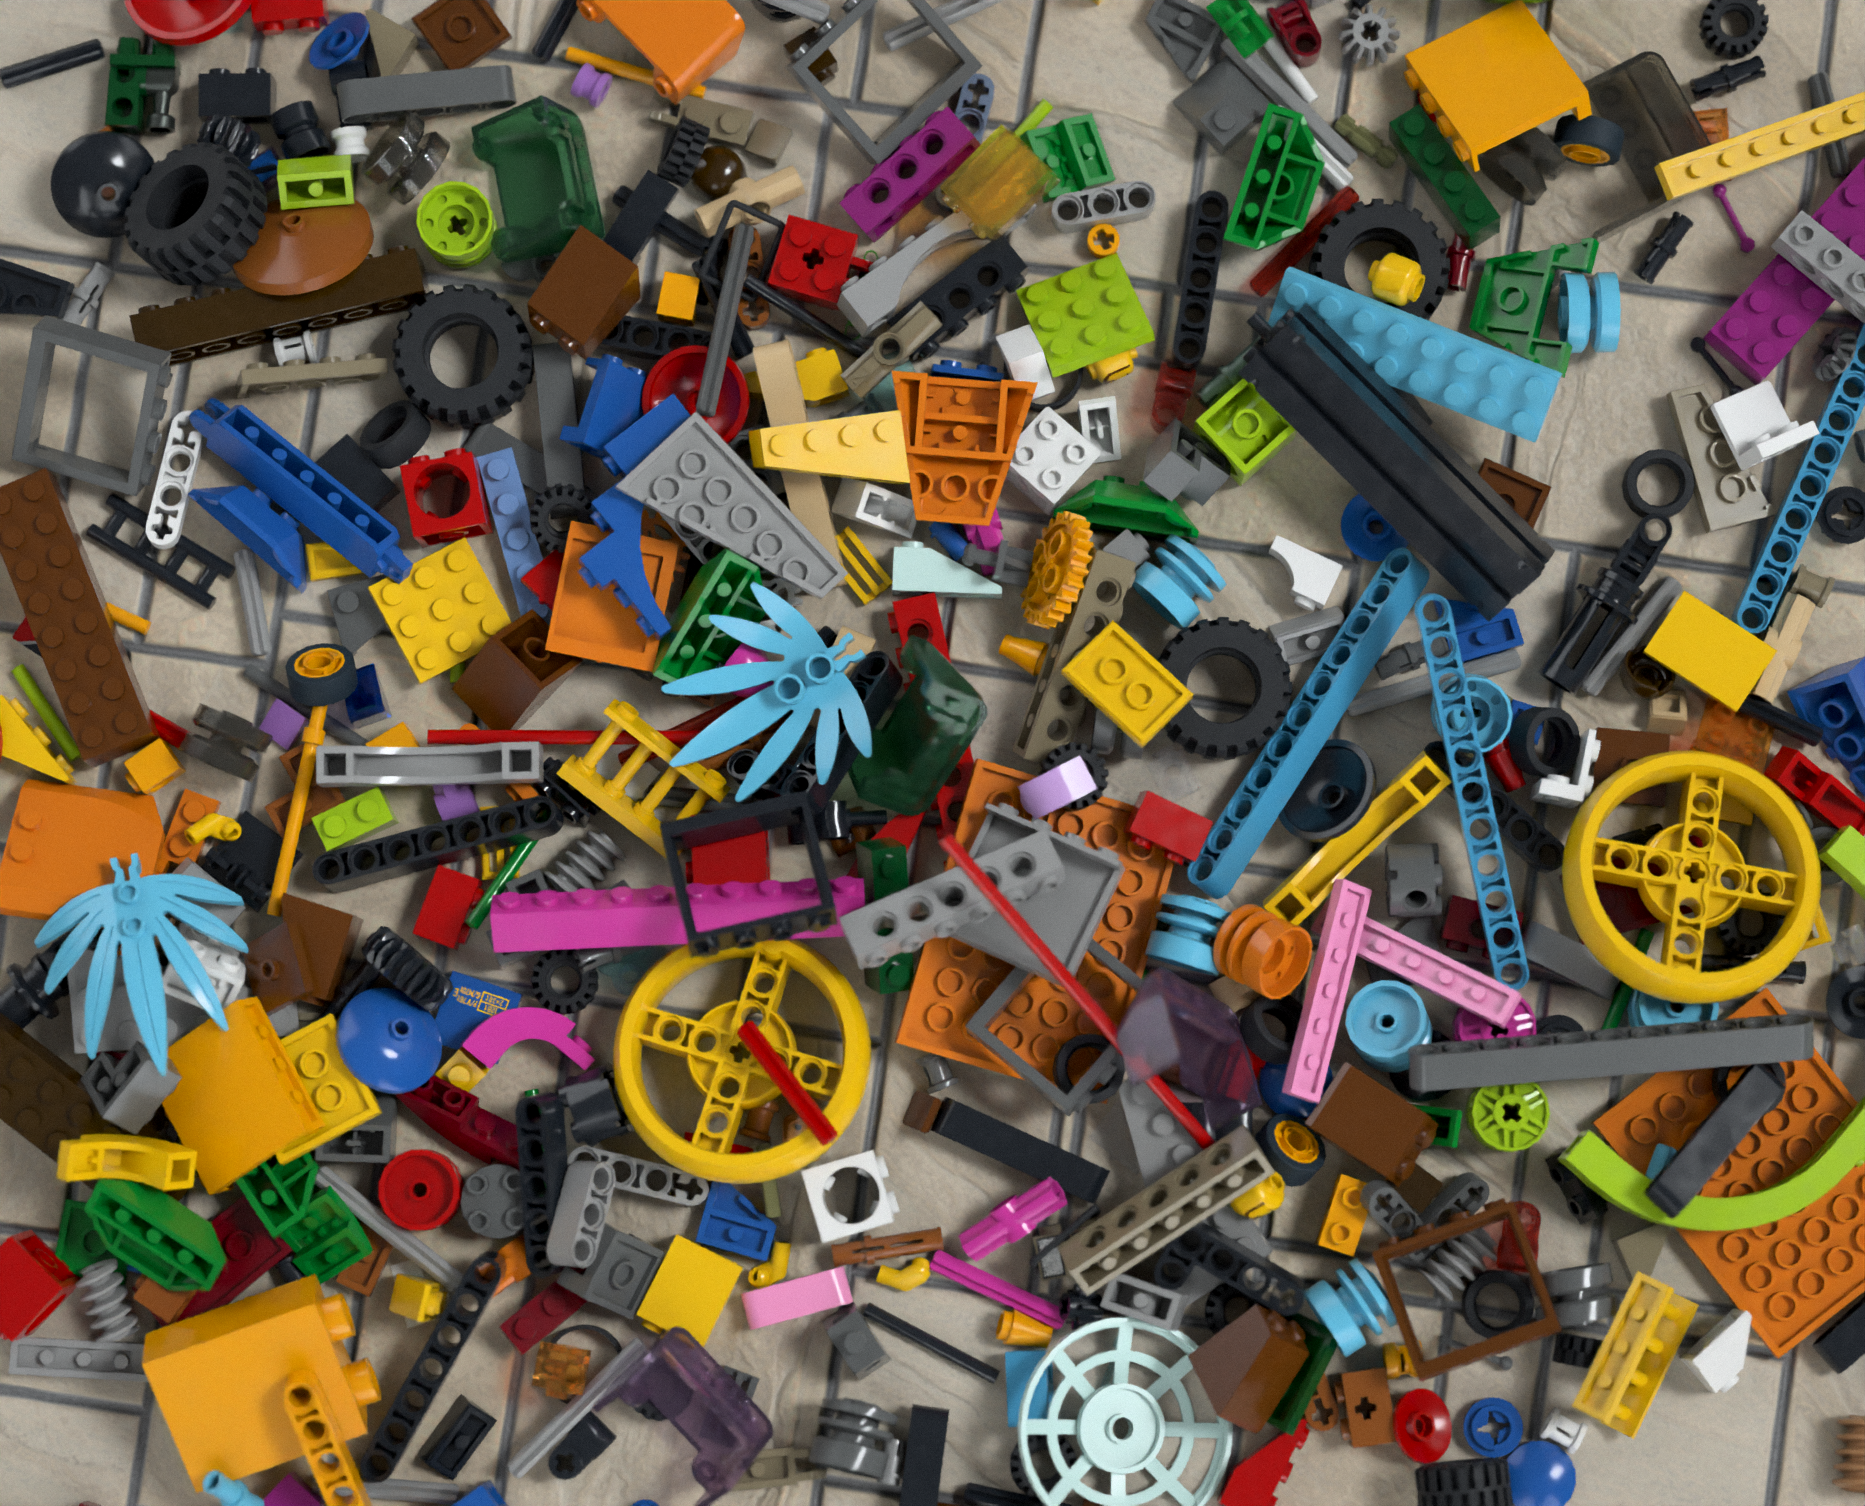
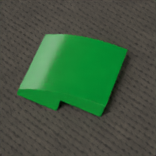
[1020,113,1116,203]
[280,1185,373,1285]

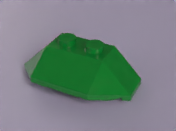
[1223,103,1325,251]
[1053,475,1199,544]
[652,548,766,683]
[236,1152,319,1239]
[84,1179,226,1291]

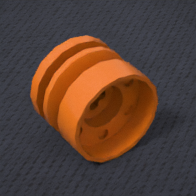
[1213,904,1312,999]

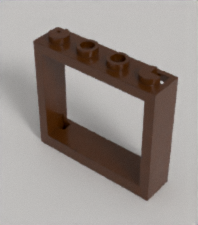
[1372,1198,1562,1382]

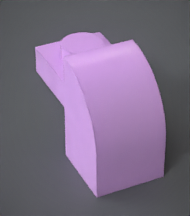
[1018,756,1097,820]

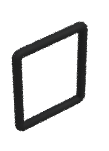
[699,200,785,302]
[1029,1205,1101,1269]

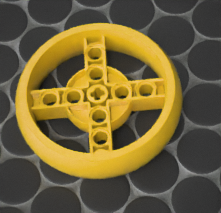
[1562,750,1821,1004]
[613,939,871,1184]

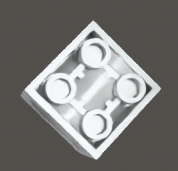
[801,1150,900,1243]

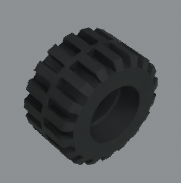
[1415,1457,1513,1506]

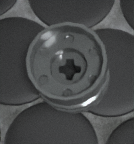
[808,1398,898,1479]

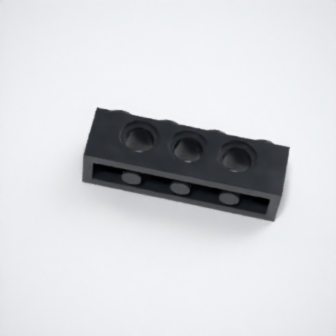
[887,234,1028,362]

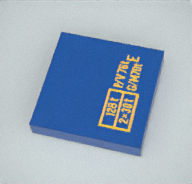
[435,971,523,1064]

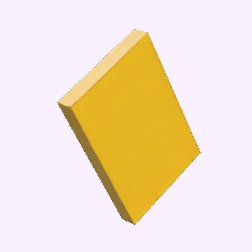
[1643,590,1777,713]
[1061,620,1193,748]

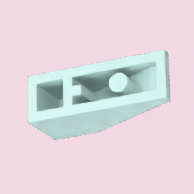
[892,541,1002,599]

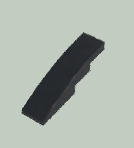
[603,170,679,265]

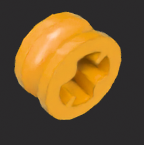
[1087,224,1120,259]

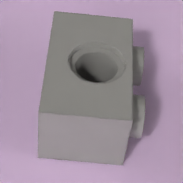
[1100,1273,1190,1331]

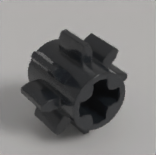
[1059,1284,1104,1330]

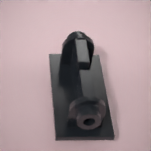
[533,756,601,828]
[1545,1148,1609,1225]

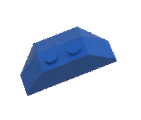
[188,485,307,593]

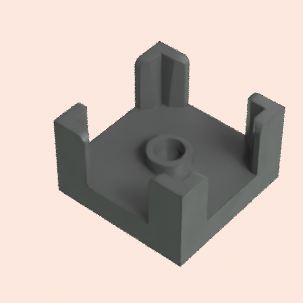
[557,1222,666,1320]

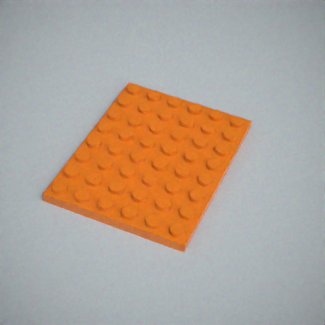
[894,758,1174,1104]
[1591,987,1865,1359]

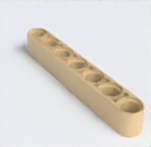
[753,339,847,588]

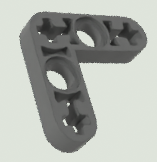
[1360,1172,1490,1262]

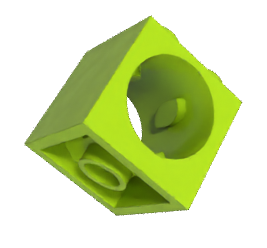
[1192,378,1297,486]

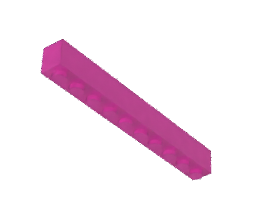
[490,876,865,953]

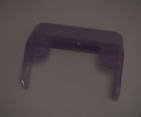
[1116,967,1263,1130]
[592,1327,773,1506]

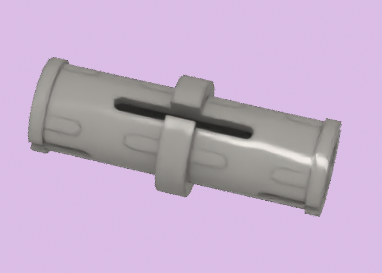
[57,261,115,325]

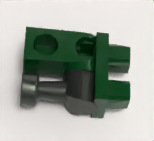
[105,37,181,135]

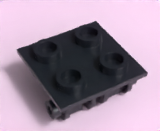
[201,810,304,912]

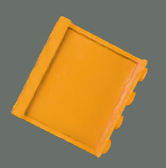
[1403,0,1592,172]
[162,997,325,1195]

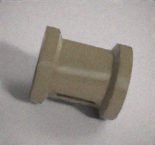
[1787,564,1835,608]

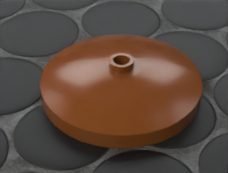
[233,198,374,295]

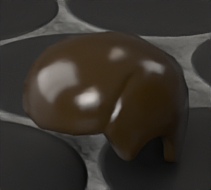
[690,145,748,201]
[1620,645,1676,700]

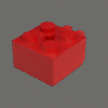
[768,214,874,311]

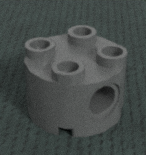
[1385,843,1442,917]
[461,1164,524,1239]

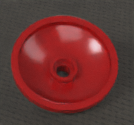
[642,345,749,445]

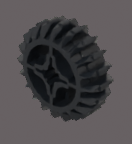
[361,926,453,1011]

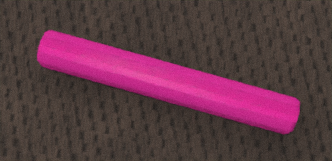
[929,1250,1065,1330]

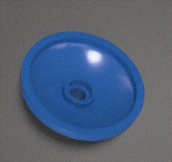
[336,988,442,1094]

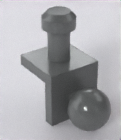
[962,539,1034,588]

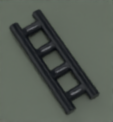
[86,493,236,610]

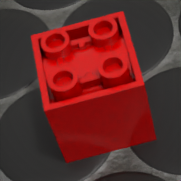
[400,448,494,548]
[686,815,770,885]
[0,1230,81,1342]

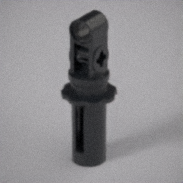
[1538,513,1672,695]
[0,925,121,1029]

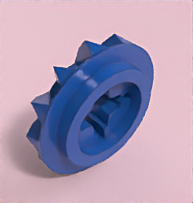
[1463,1398,1523,1457]

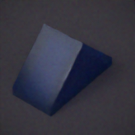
[345,663,392,728]

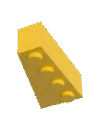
[748,410,910,484]

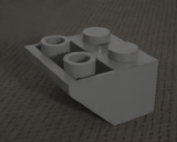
[315,1088,398,1163]

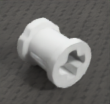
[273,330,317,366]
[1539,1407,1588,1454]

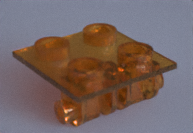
[1688,698,1775,774]

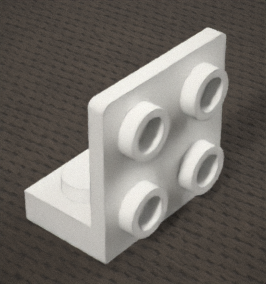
[1711,381,1819,471]
[1006,407,1100,516]
[1529,729,1601,809]
[162,923,246,1009]

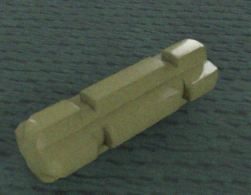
[1333,114,1399,169]

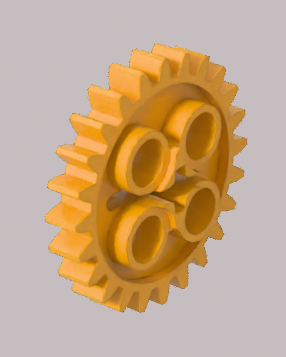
[1020,511,1093,630]

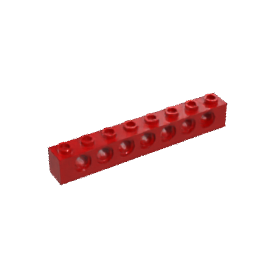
[887,592,974,867]

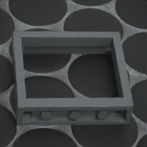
[785,0,982,165]
[12,315,173,496]
[965,939,1165,1117]

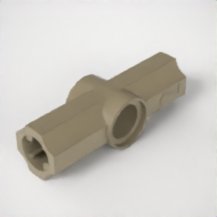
[840,301,943,399]

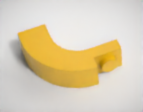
[56,1134,197,1190]

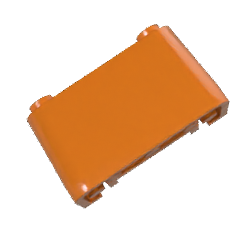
[576,0,745,105]

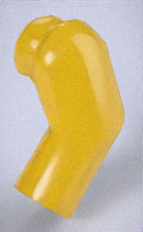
[184,813,242,846]
[748,1241,792,1289]
[876,1257,930,1291]

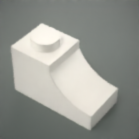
[831,478,917,538]
[1268,535,1343,611]

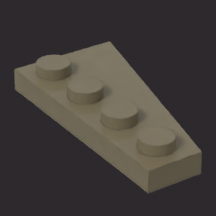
[235,353,388,399]
[1666,384,1778,533]

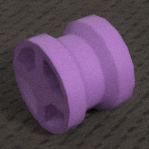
[570,63,613,108]

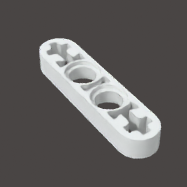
[146,411,205,549]

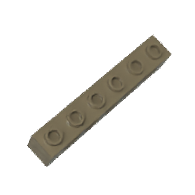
[1012,547,1136,764]
[1057,1124,1275,1296]

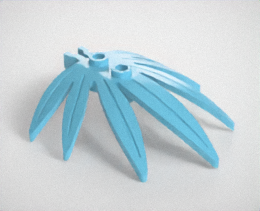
[661,582,872,802]
[35,853,249,1076]

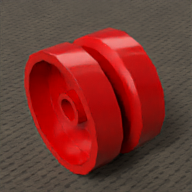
[379,1150,465,1230]

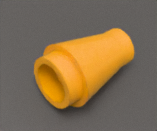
[999,634,1049,677]
[995,1309,1053,1349]

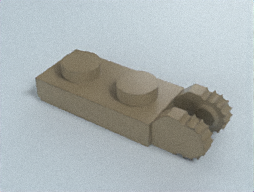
[648,90,754,148]
[719,1446,827,1492]

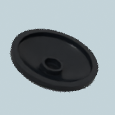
[50,131,155,238]
[1278,739,1377,842]

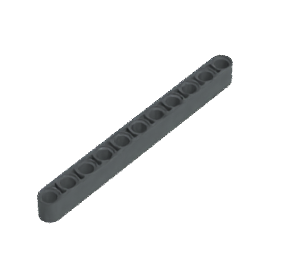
[1408,1014,1814,1091]

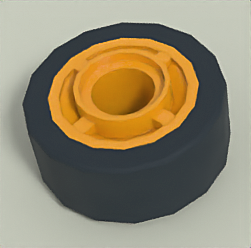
[1552,114,1624,167]
[285,643,358,706]
[1254,1114,1326,1187]

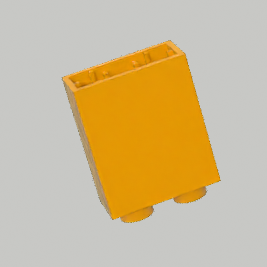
[142,1274,381,1494]

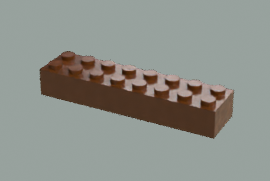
[0,468,160,768]

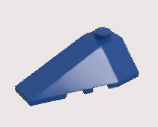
[1787,657,1865,797]

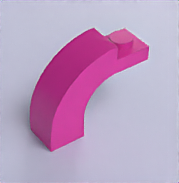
[460,1007,595,1071]

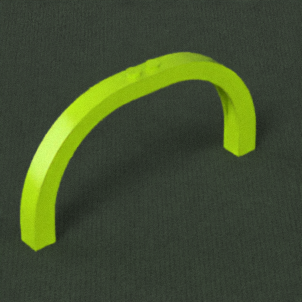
[1558,825,1865,1231]

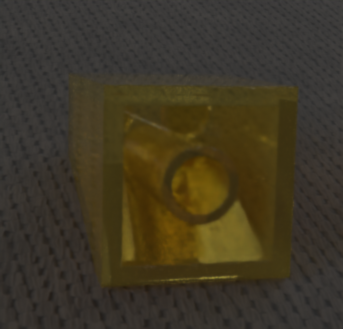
[940,124,1062,241]

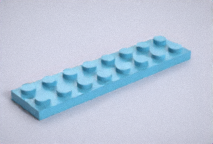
[1268,266,1562,443]

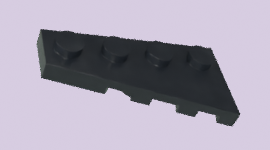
[0,258,75,319]

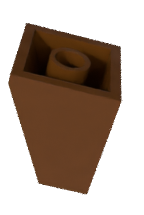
[527,225,641,360]
[451,609,583,730]
[281,892,364,1007]
[1305,1061,1439,1187]
[1188,1304,1309,1434]

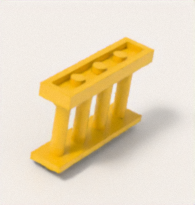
[556,699,731,859]
[1572,1271,1699,1439]

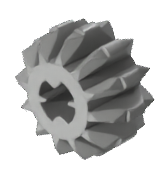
[1338,4,1400,67]

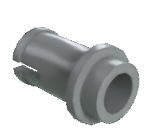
[877,1439,907,1486]

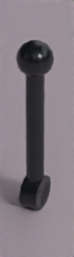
[1690,337,1743,396]

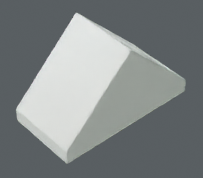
[995,324,1055,401]
[1077,396,1121,463]

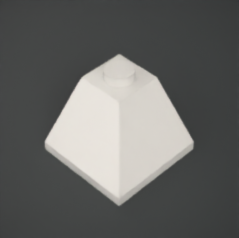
[1680,1308,1752,1393]

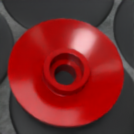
[1393,1388,1452,1464]

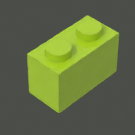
[277,154,355,210]
[311,786,399,852]

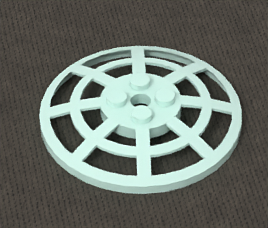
[1017,1316,1233,1506]

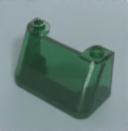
[471,95,605,263]
[848,635,988,816]

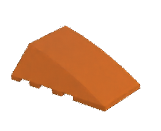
[891,370,1038,526]

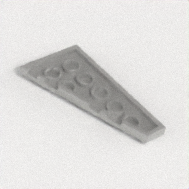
[615,412,848,600]
[68,948,299,1054]
[1119,1065,1273,1306]

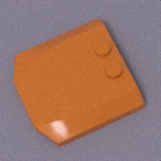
[0,779,165,928]

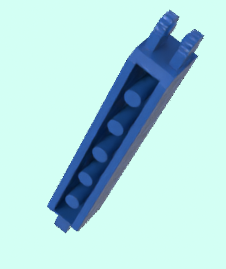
[189,398,413,584]

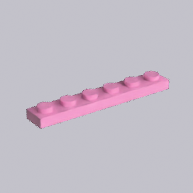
[1282,879,1372,1103]
[1310,898,1522,1029]

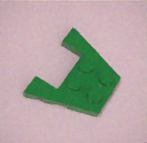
[1469,238,1599,378]

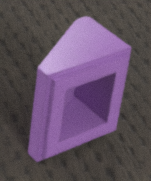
[258,698,309,751]

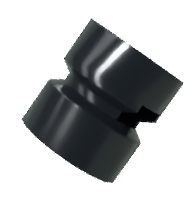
[269,100,332,159]

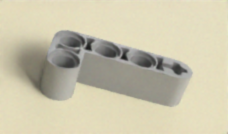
[568,1146,711,1206]

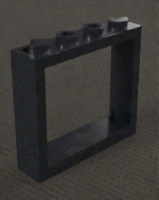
[660,791,838,958]

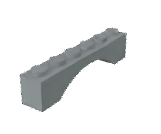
[837,172,1037,338]
[316,742,543,787]

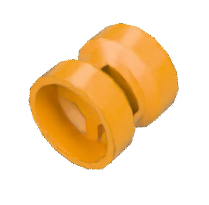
[1382,1340,1423,1380]

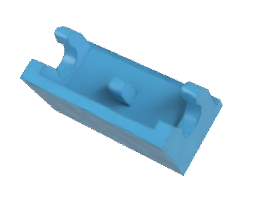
[1005,1349,1054,1427]

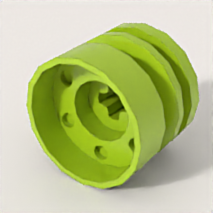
[416,181,498,269]
[1465,1082,1550,1152]

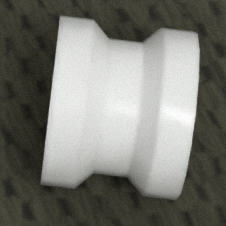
[330,126,370,163]

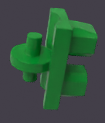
[1206,0,1274,59]

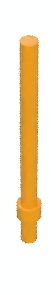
[267,705,328,917]

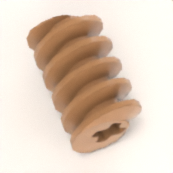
[1832,1415,1865,1493]

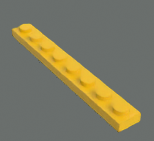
[1654,92,1865,201]

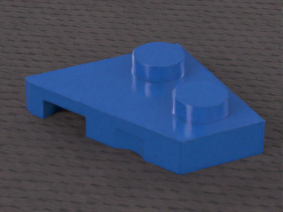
[1433,596,1524,663]
[695,1181,777,1263]

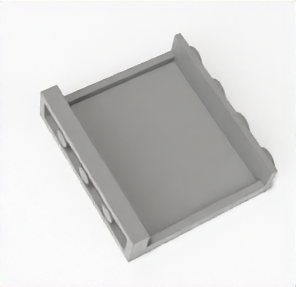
[949,802,1125,987]

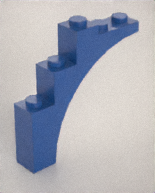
[578,394,691,641]

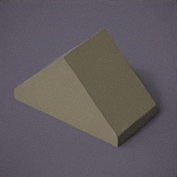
[365,9,420,76]
[1611,1223,1671,1286]

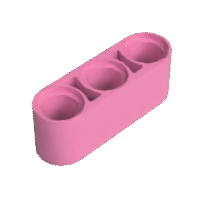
[740,1266,853,1330]

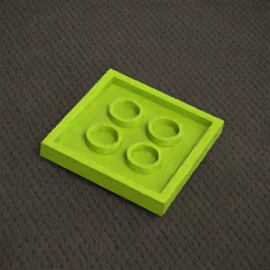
[1016,253,1155,378]

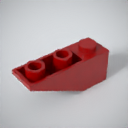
[1217,1418,1310,1506]

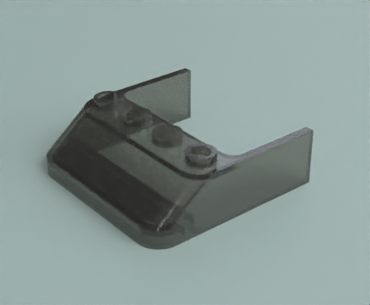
[1583,51,1711,243]

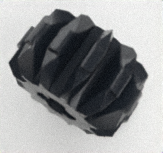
[197,114,261,167]

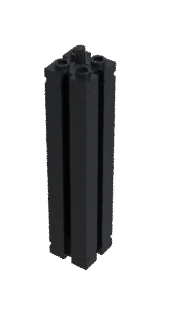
[1238,303,1555,622]

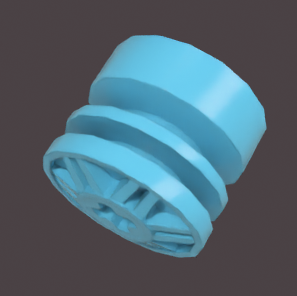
[1132,533,1227,630]
[1430,673,1513,754]
[1145,894,1231,976]
[1305,1258,1398,1357]

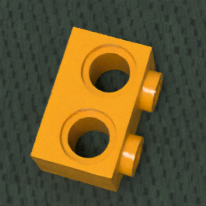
[1315,1174,1368,1257]

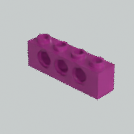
[839,106,982,243]

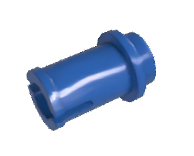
[928,522,968,562]

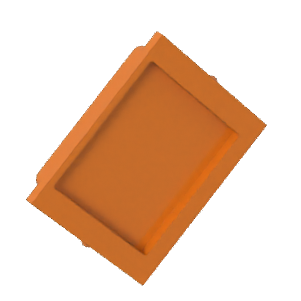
[545,521,679,672]

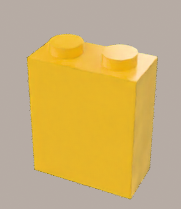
[636,1234,744,1351]

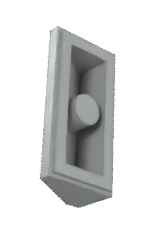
[1269,606,1345,666]

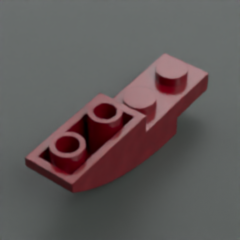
[396,1075,542,1170]
[498,1266,589,1357]

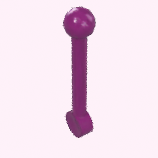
[1712,184,1755,253]

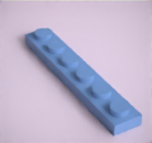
[477,447,552,625]

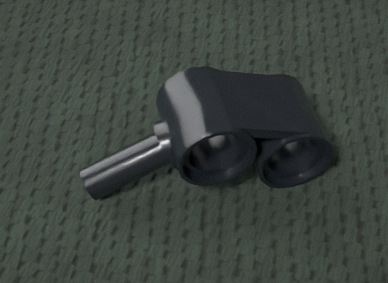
[787,800,887,845]

